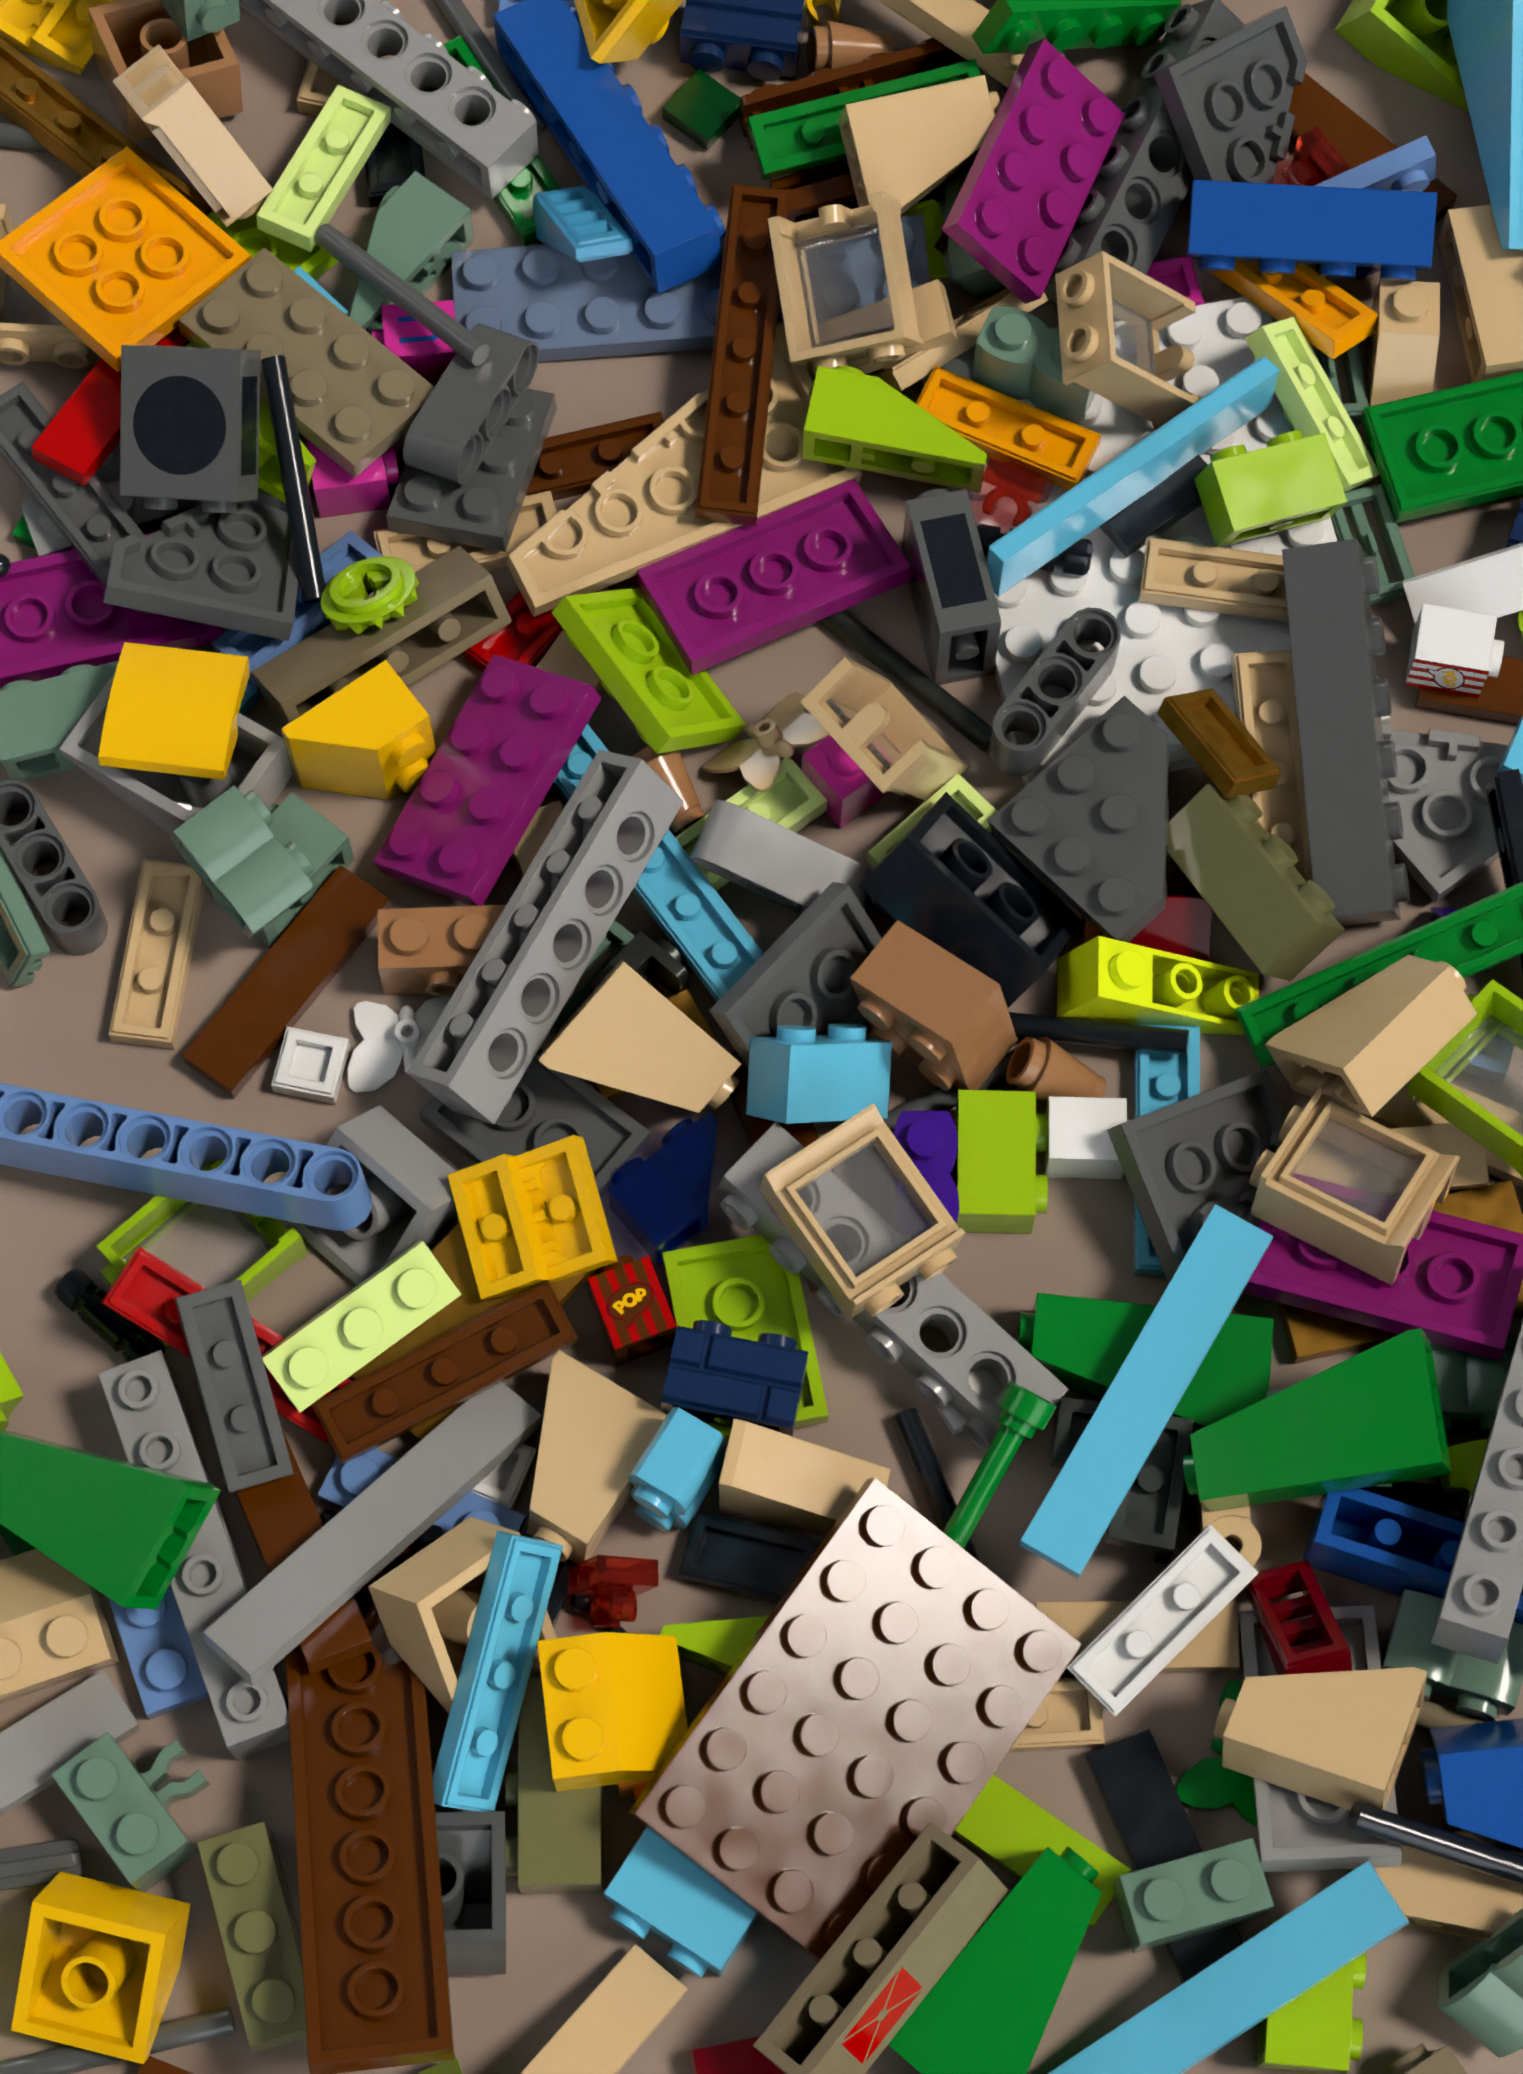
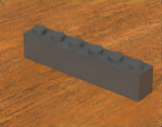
[1282,539,1409,926]

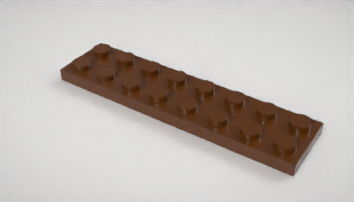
[285,1542,455,2074]

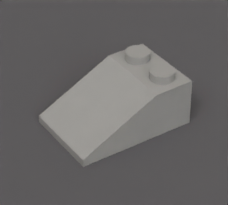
[59,673,293,836]

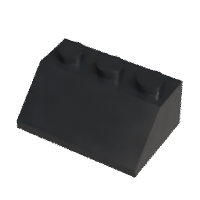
[859,792,1082,1008]

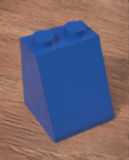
[1419,1718,1523,1848]

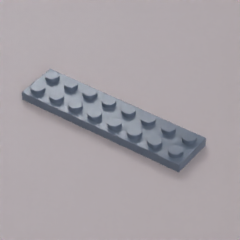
[451,215,930,362]

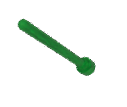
[943,1381,1057,1549]

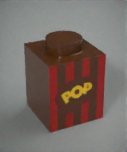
[587,1255,677,1366]

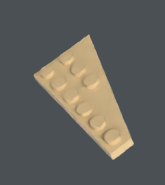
[507,322,862,617]

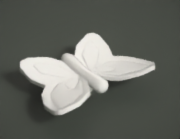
[347,996,452,1093]

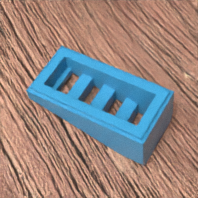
[533,186,633,263]

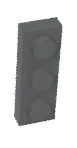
[173,1280,294,1493]

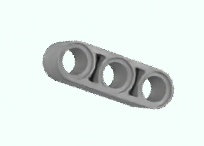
[690,800,872,914]

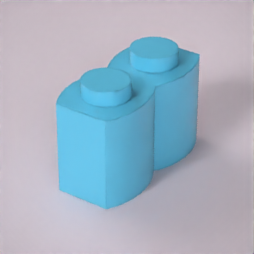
[628,1407,728,1532]

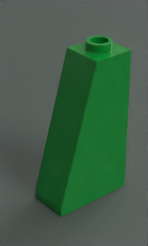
[1017,1293,1274,1433]
[1183,1328,1452,1512]
[0,1430,221,1610]
[888,1846,1102,2074]

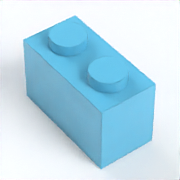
[746,1023,892,1124]
[604,1827,759,1978]

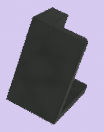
[1049,1396,1194,1565]

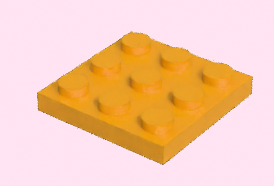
[0,146,251,372]

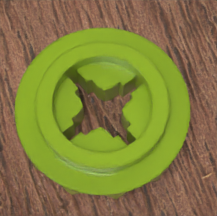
[321,556,419,634]

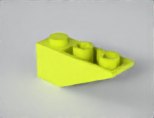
[1057,936,1259,1035]

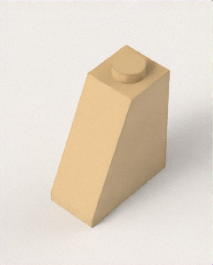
[837,75,1001,214]
[1265,955,1477,1117]
[536,960,741,1113]
[527,1350,667,1567]
[719,1419,900,1537]
[1214,1667,1427,1810]

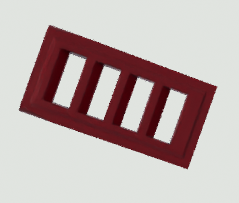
[1245,1560,1352,1675]

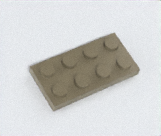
[178,248,434,479]

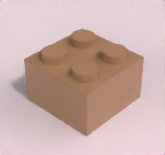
[88,0,243,142]
[850,920,1017,1091]

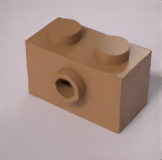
[378,905,506,996]

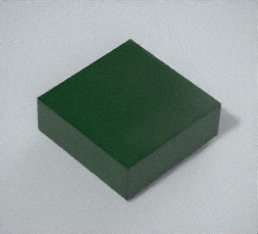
[662,69,740,151]

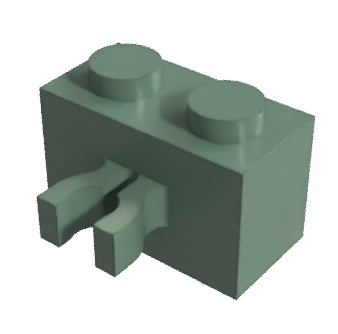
[51,1732,210,1892]

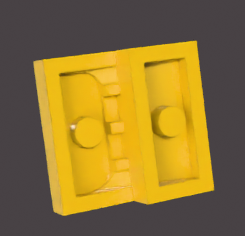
[0,0,119,75]
[98,642,250,780]
[447,1135,618,1300]

